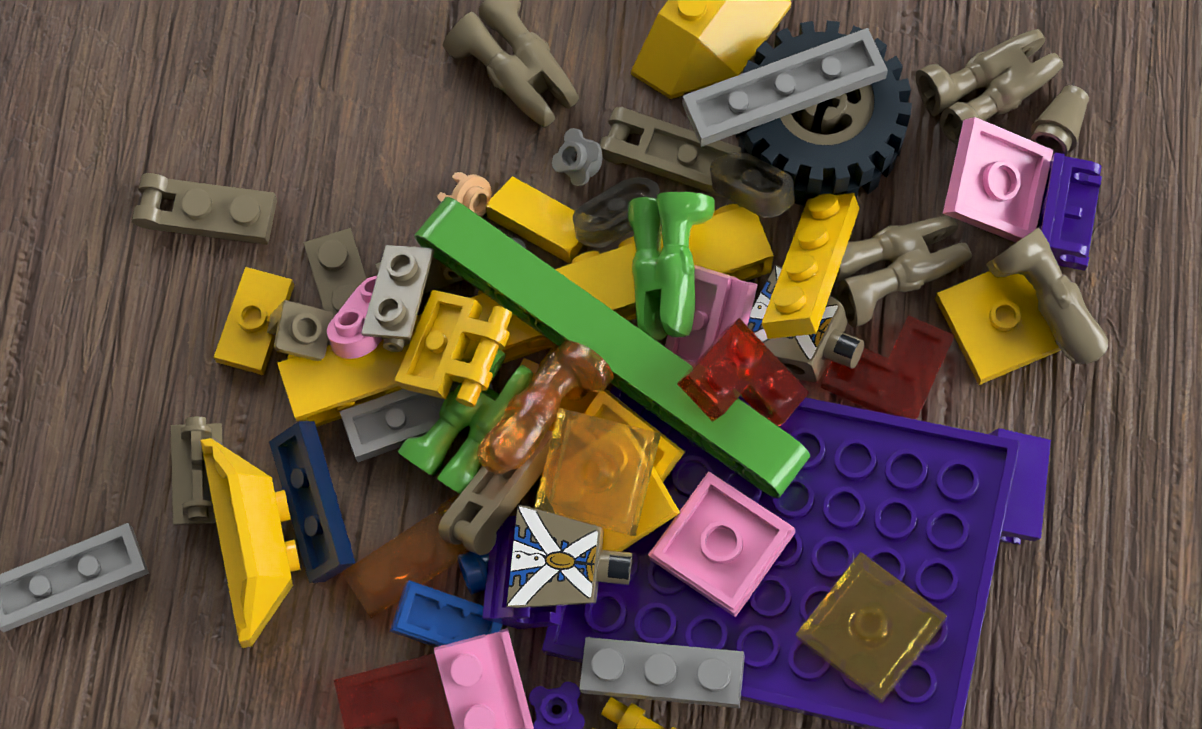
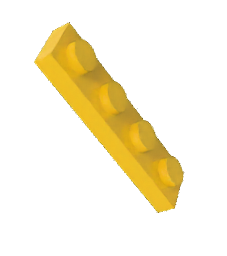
[762,193,860,339]

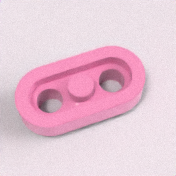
[327,276,382,359]

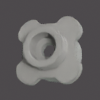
[552,128,603,186]

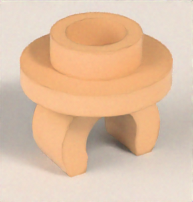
[437,172,492,218]

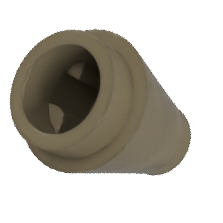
[1031,85,1089,157]

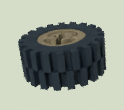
[735,20,912,206]

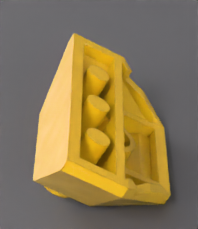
[631,0,791,99]
[200,438,301,648]

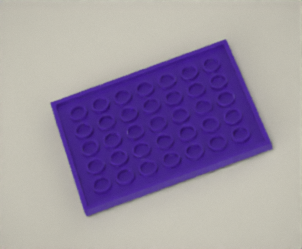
[542,378,1020,729]

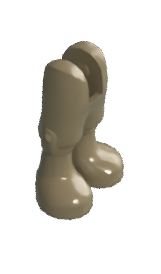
[442,0,580,128]
[915,29,1063,146]
[834,216,972,328]
[985,227,1108,365]

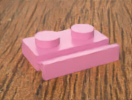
[665,265,758,383]
[434,628,534,729]

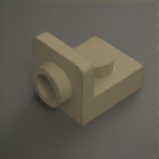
[267,300,333,361]

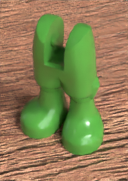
[628,192,715,341]
[398,349,534,494]

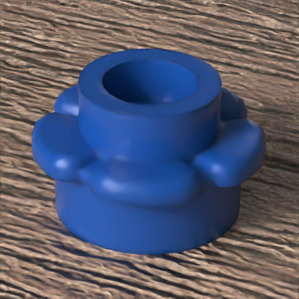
[457,551,489,595]

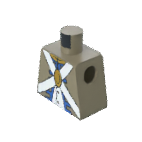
[739,265,864,382]
[506,505,632,608]

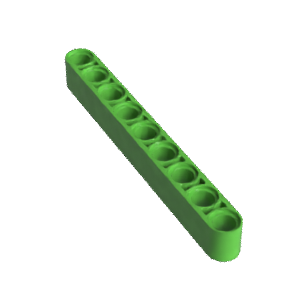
[414,197,810,498]

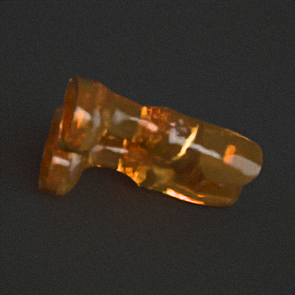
[477,341,614,474]

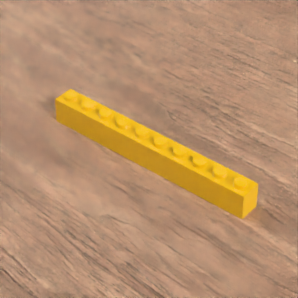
[277,203,774,427]

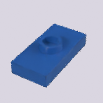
[389,580,503,647]

